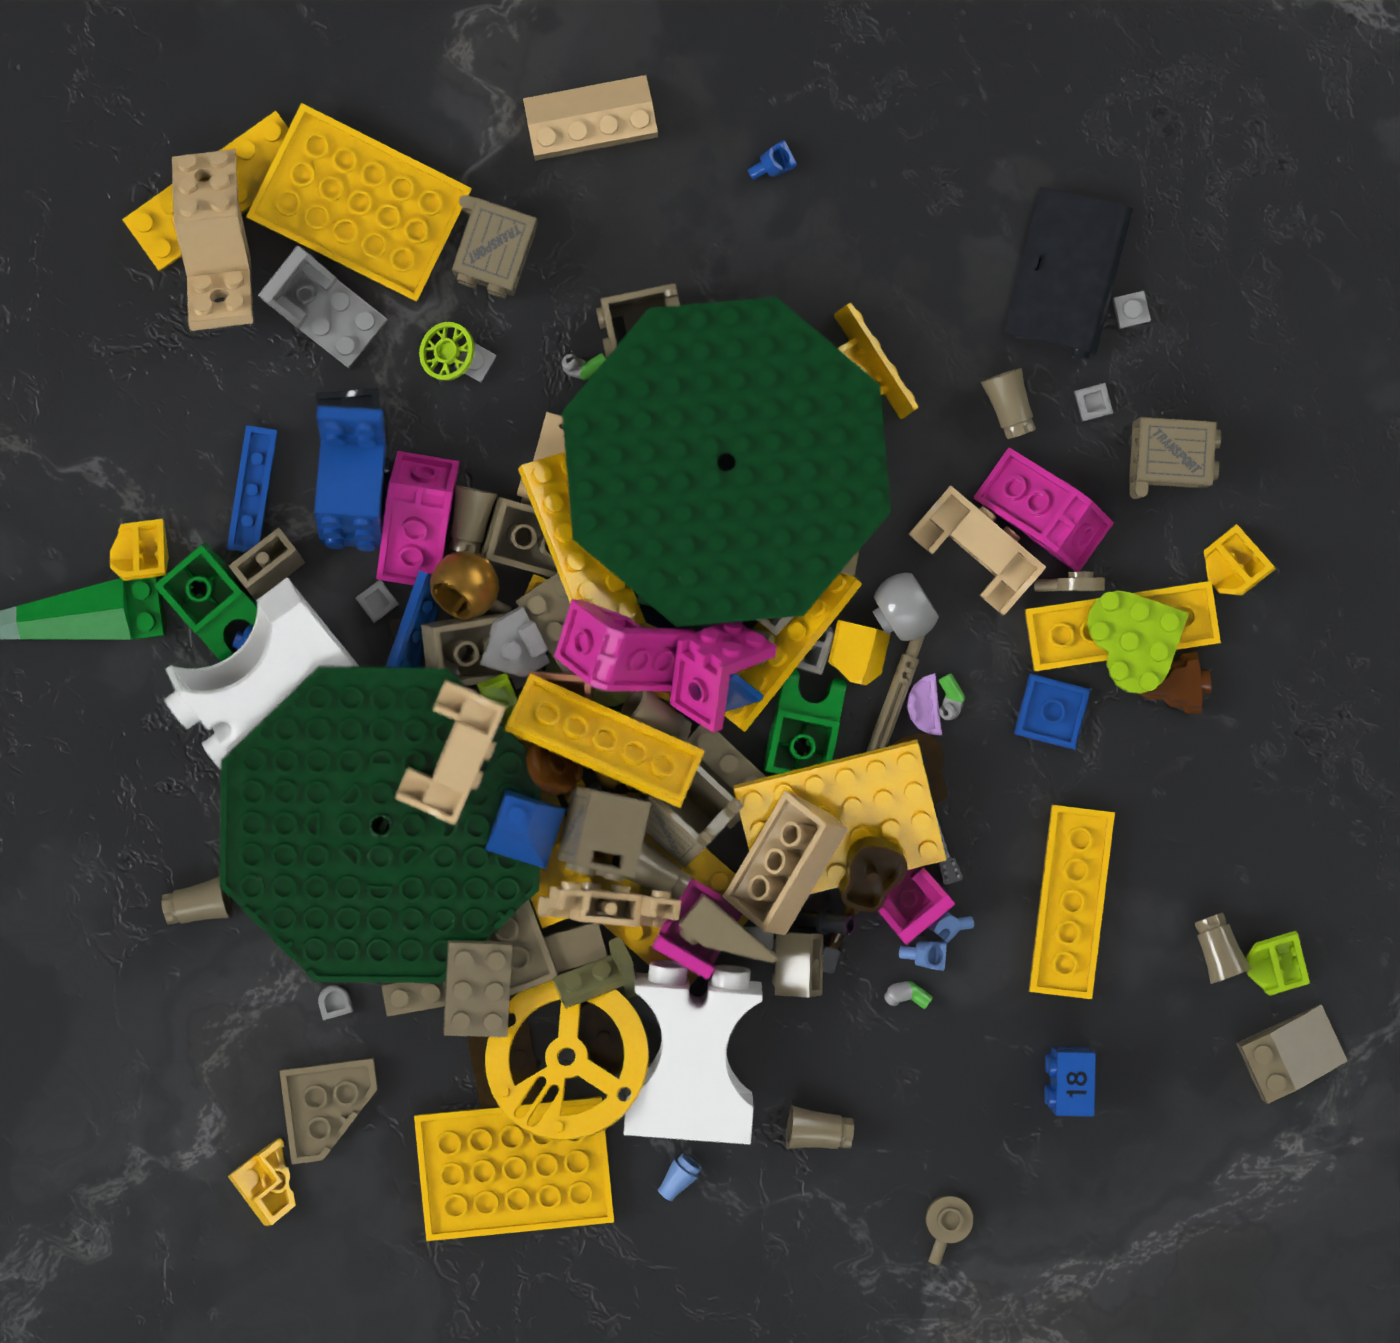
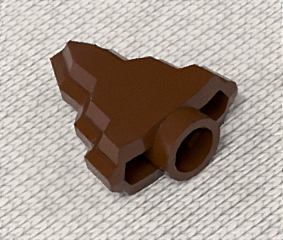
[1138,651,1211,714]

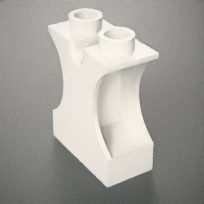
[164,577,359,770]
[624,960,762,1144]

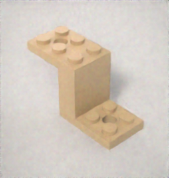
[172,149,254,331]

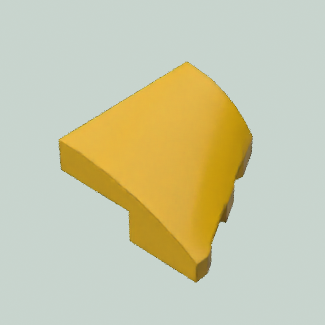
[228,1138,296,1226]

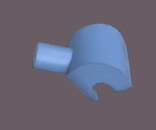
[928,911,974,943]
[899,940,947,971]

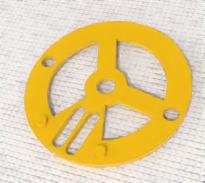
[485,980,649,1140]

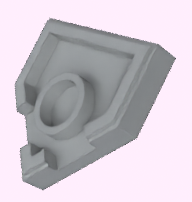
[480,606,550,678]

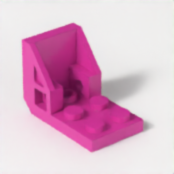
[973,448,1114,572]
[376,451,459,586]
[554,599,696,691]
[878,867,955,945]

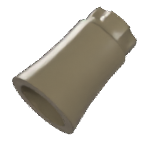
[980,368,1036,439]
[449,485,498,555]
[620,691,692,742]
[624,840,691,900]
[161,876,233,924]
[1195,912,1252,984]
[786,1105,854,1149]

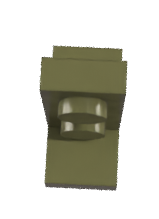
[553,937,638,1009]

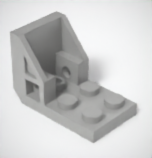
[258,246,388,368]

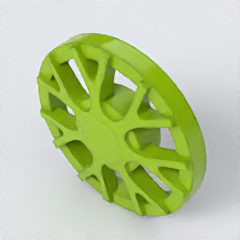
[419,322,475,381]

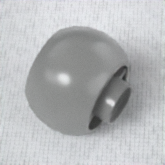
[873,572,939,641]

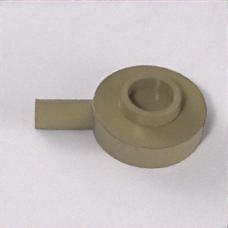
[1034,572,1105,592]
[926,1195,973,1266]

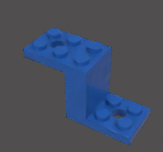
[314,406,387,551]

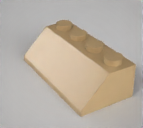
[523,75,658,161]
[723,791,848,935]

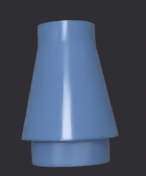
[658,1153,701,1201]

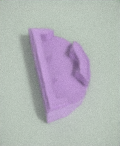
[907,673,942,736]

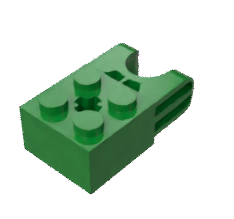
[154,542,257,661]
[761,669,847,775]

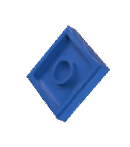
[1014,673,1091,750]

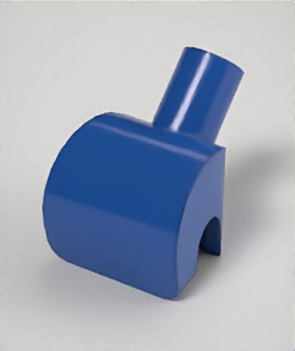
[748,140,797,180]

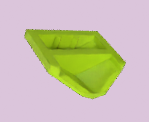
[1245,931,1310,996]

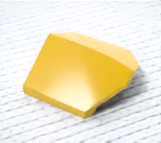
[110,519,169,581]
[1204,524,1276,596]
[828,620,891,686]

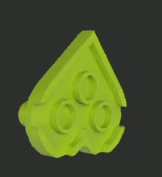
[1087,591,1189,694]

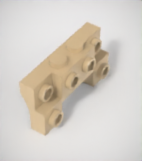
[908,485,1046,615]
[396,679,506,825]
[537,882,681,928]

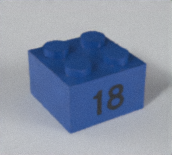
[1044,1046,1096,1116]

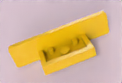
[834,303,918,419]

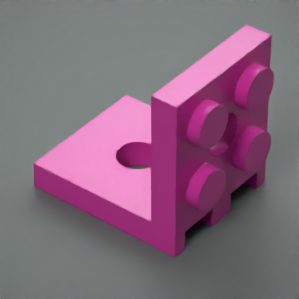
[670,621,777,733]
[653,877,742,979]

